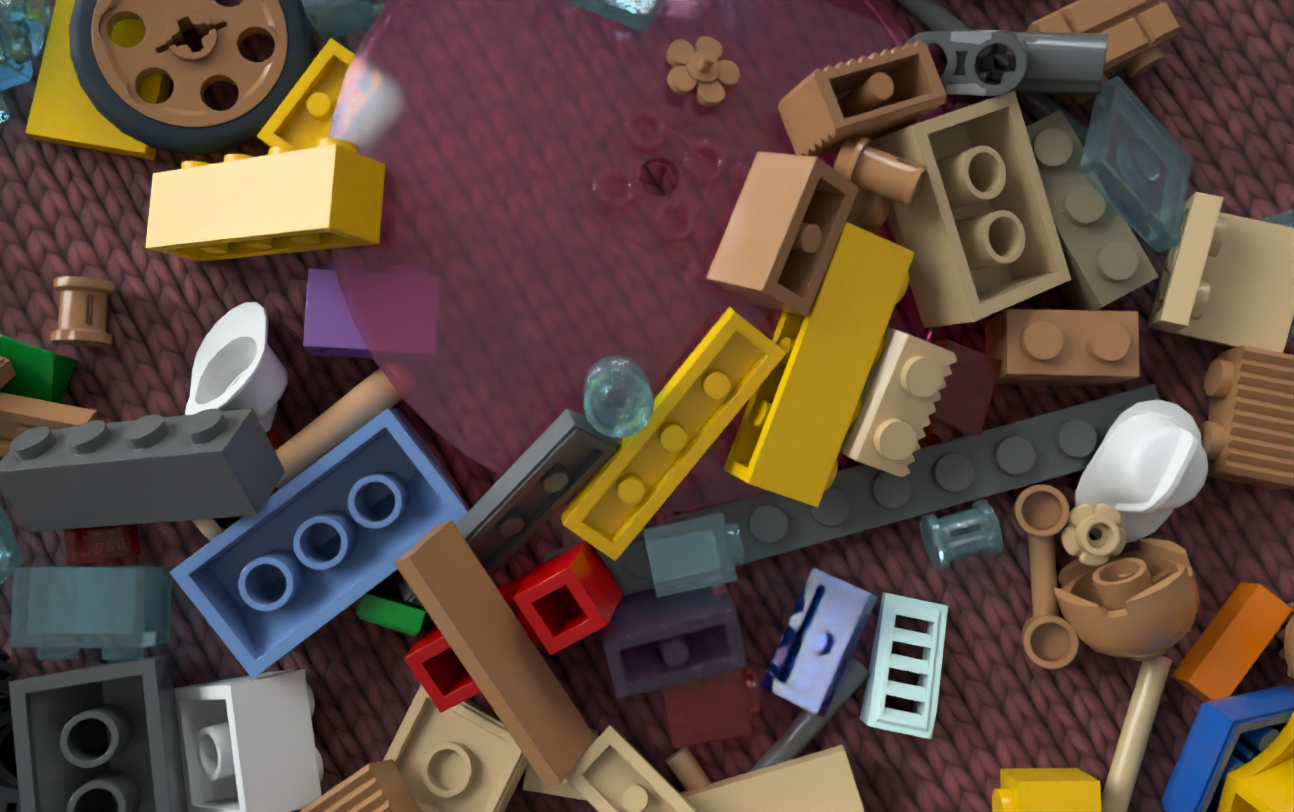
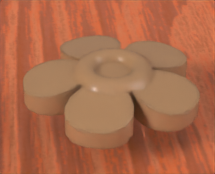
[666,36,740,107]

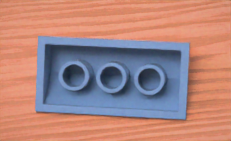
[169,408,469,679]

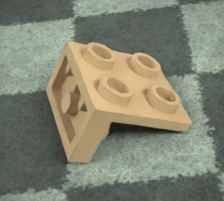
[1147,192,1294,353]

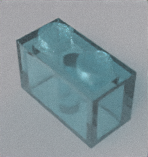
[10,565,172,660]

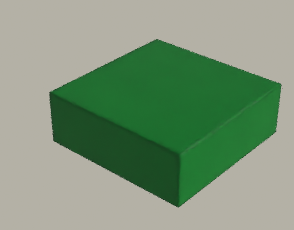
[356,589,433,636]

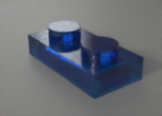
[760,567,877,717]

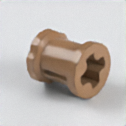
[50,276,115,347]

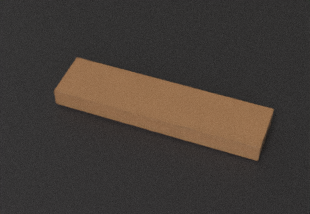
[394,520,596,786]

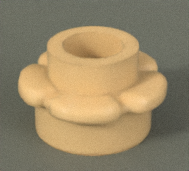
[1061,503,1127,567]

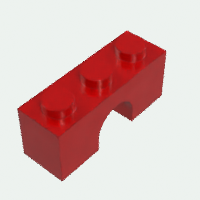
[404,540,623,713]

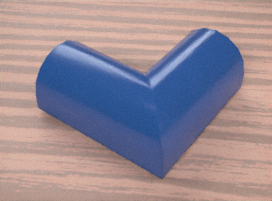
[1161,685,1294,812]

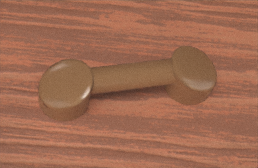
[1013,485,1079,669]

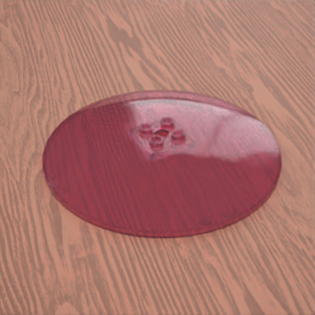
[329,0,943,512]

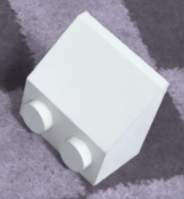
[174,669,324,812]

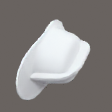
[185,302,288,433]
[1075,399,1208,543]

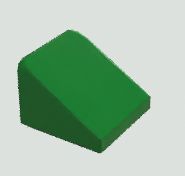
[0,334,78,403]

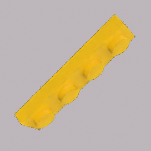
[561,307,786,562]

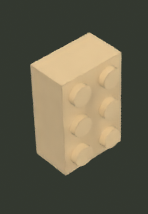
[870,90,1071,328]

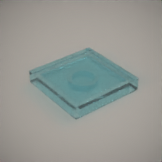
[1079,76,1192,253]

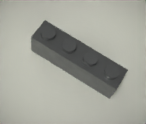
[0,408,285,532]

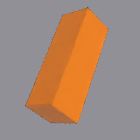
[1171,582,1293,702]

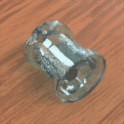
[920,499,1003,571]

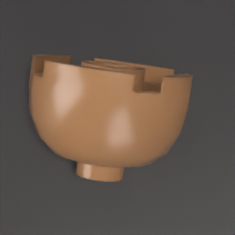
[1054,538,1200,661]

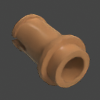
[833,137,927,208]

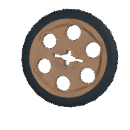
[69,0,314,155]

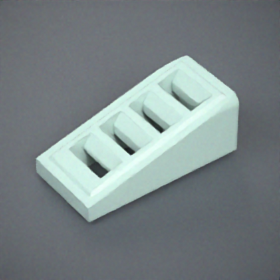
[860,592,948,739]

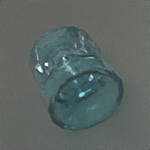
[583,355,654,438]

